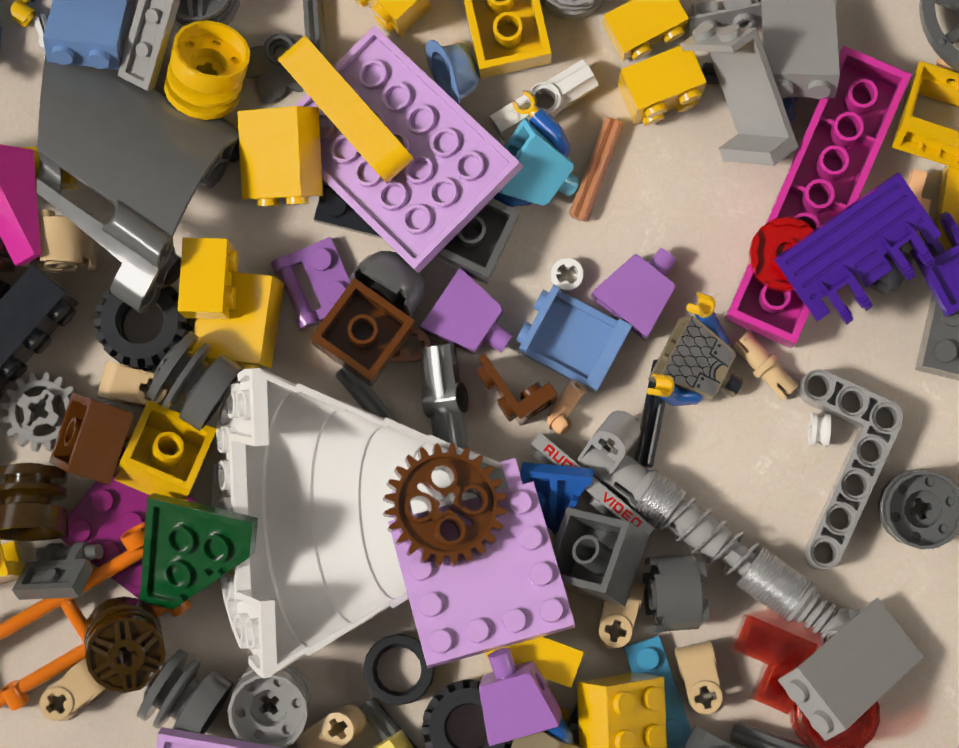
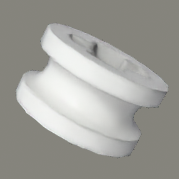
[551,258,584,293]
[808,413,831,447]

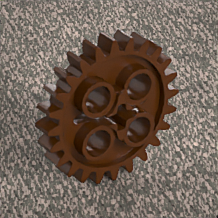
[383,443,507,568]

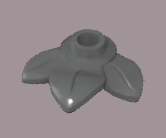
[245,33,304,104]

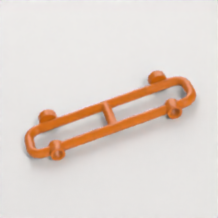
[0,522,198,711]

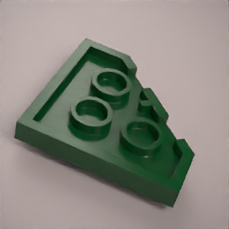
[139,493,258,610]

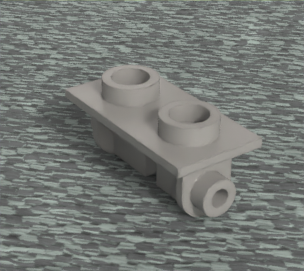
[685,0,761,37]

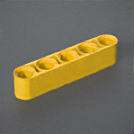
[278,35,414,184]

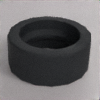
[363,634,435,706]

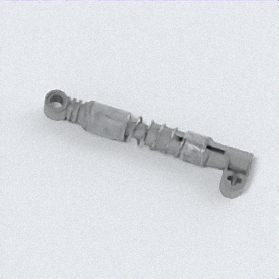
[575,410,859,646]

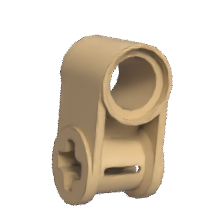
[97,361,169,407]
[597,581,645,649]
[674,640,723,714]
[39,658,109,721]
[295,704,367,748]

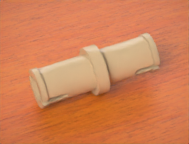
[731,331,799,401]

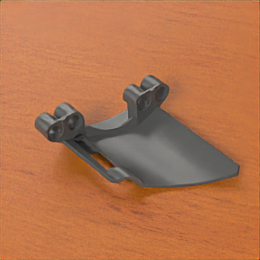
[37,54,240,314]

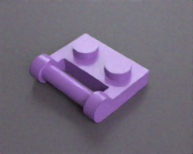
[270,237,351,330]

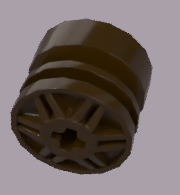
[0,463,67,541]
[84,596,166,693]

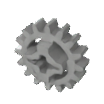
[0,372,77,452]

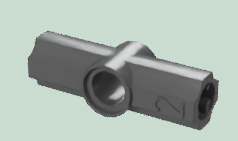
[421,343,469,449]

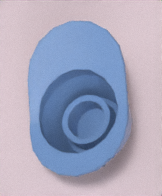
[426,39,479,105]

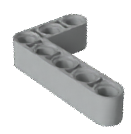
[798,369,904,570]

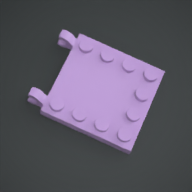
[388,458,575,668]

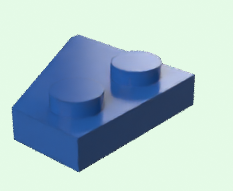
[520,462,594,535]

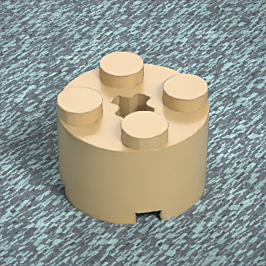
[23,209,97,273]

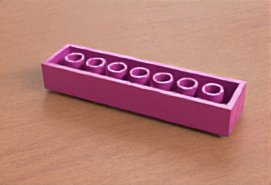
[723,45,912,348]

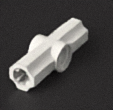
[489,59,599,144]

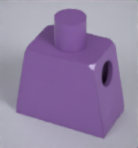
[591,248,677,341]
[420,268,514,355]
[479,648,562,746]

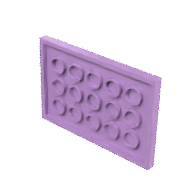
[295,25,523,273]

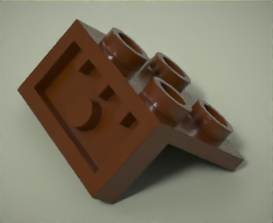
[477,353,558,426]

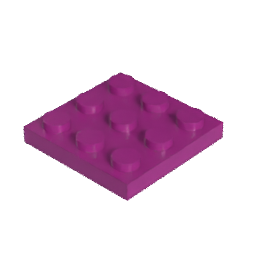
[60,447,198,599]

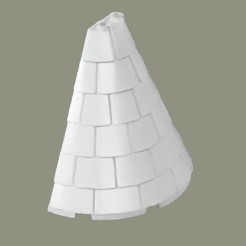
[211,368,507,678]

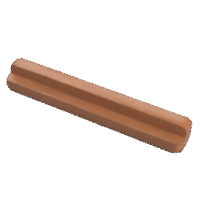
[569,117,623,222]

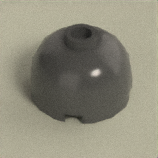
[350,250,425,317]

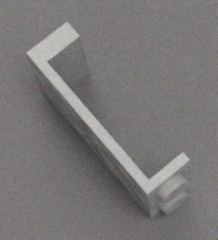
[758,0,840,99]
[680,24,798,166]
[778,597,924,741]

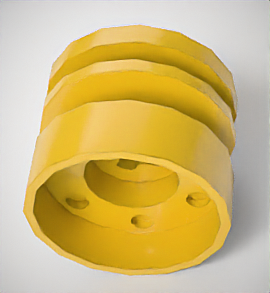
[164,20,250,120]

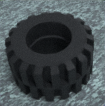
[94,286,192,371]
[422,679,513,748]

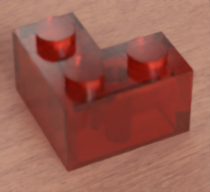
[729,614,818,715]

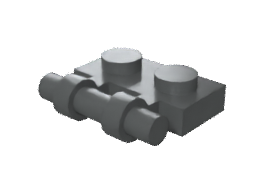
[12,541,104,600]

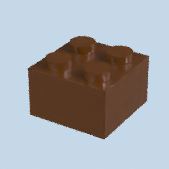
[310,278,415,387]
[49,392,134,485]

